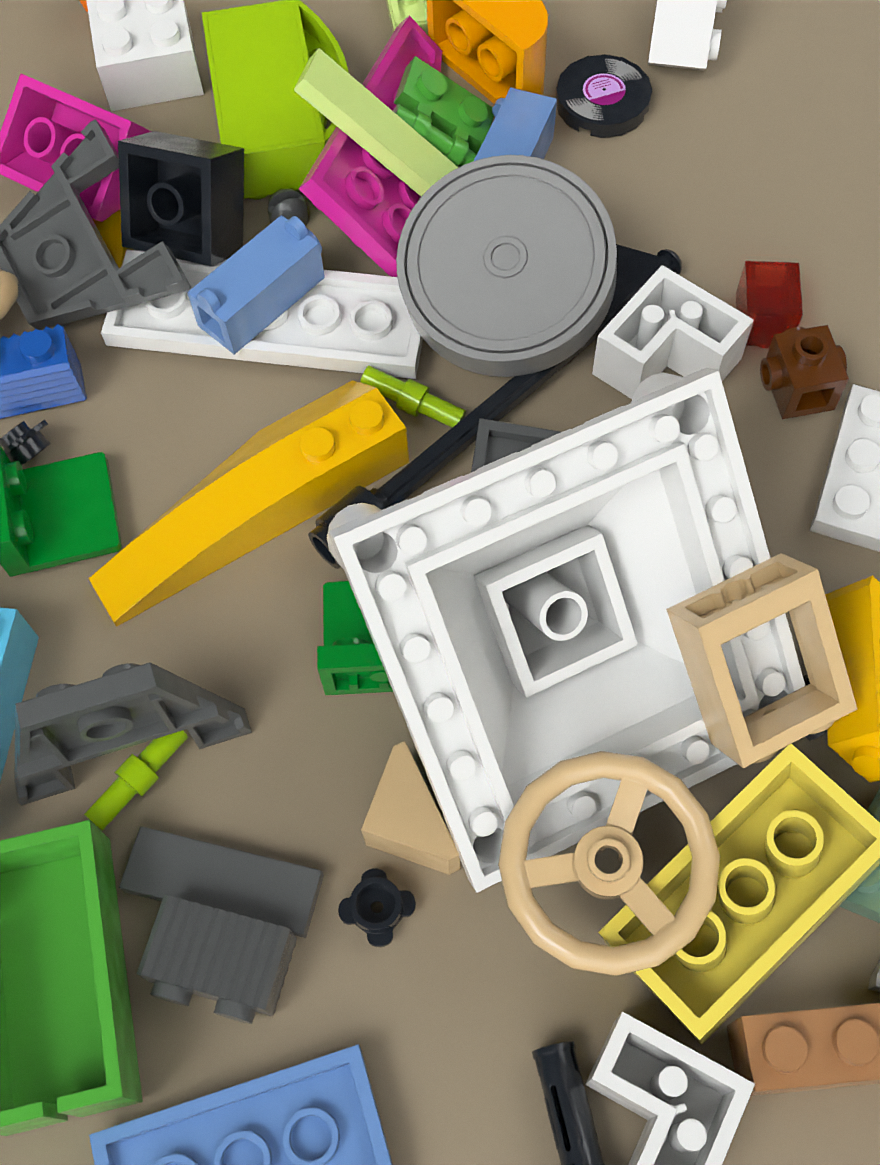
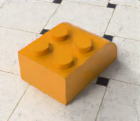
[427,0,548,104]

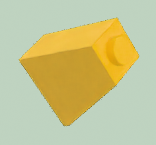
[825,575,880,783]

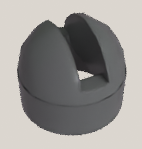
[268,189,309,226]

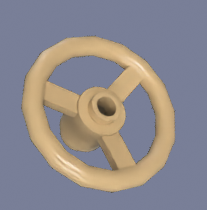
[498,751,720,976]

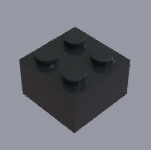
[118,131,244,267]

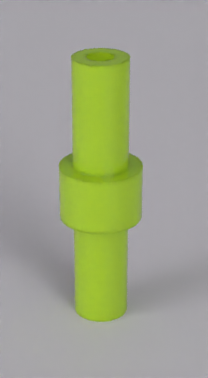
[360,366,466,428]
[84,730,188,831]

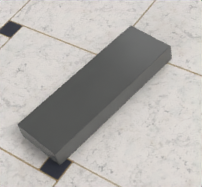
[119,826,324,938]

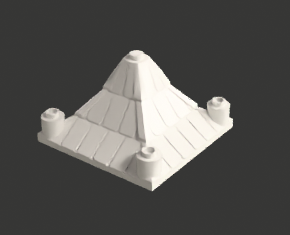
[327,368,805,893]

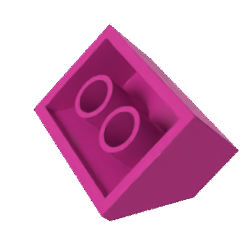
[0,73,152,222]

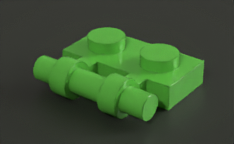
[393,56,494,167]

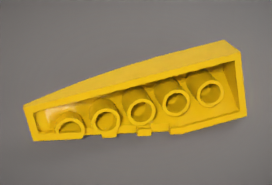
[88,380,409,627]

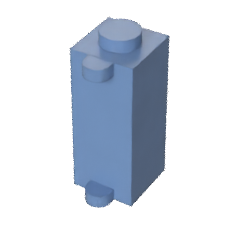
[474,87,557,161]
[187,215,325,355]

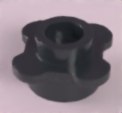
[0,419,50,466]
[338,868,416,947]

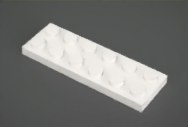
[101,250,423,379]

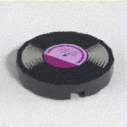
[556,54,652,138]

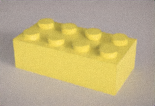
[598,744,880,1045]

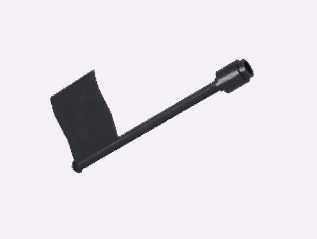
[308,244,682,569]

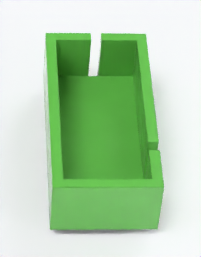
[0,820,143,1136]

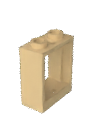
[666,553,857,768]

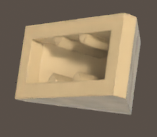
[361,741,461,875]

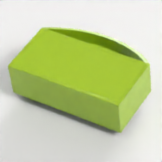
[201,0,349,200]

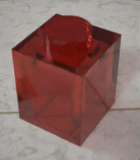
[736,261,803,349]

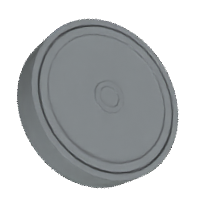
[396,155,617,377]

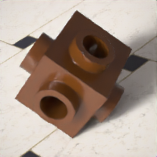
[760,325,849,420]

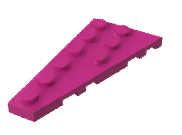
[299,15,442,277]

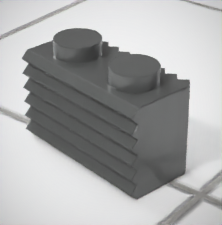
[137,895,297,1024]

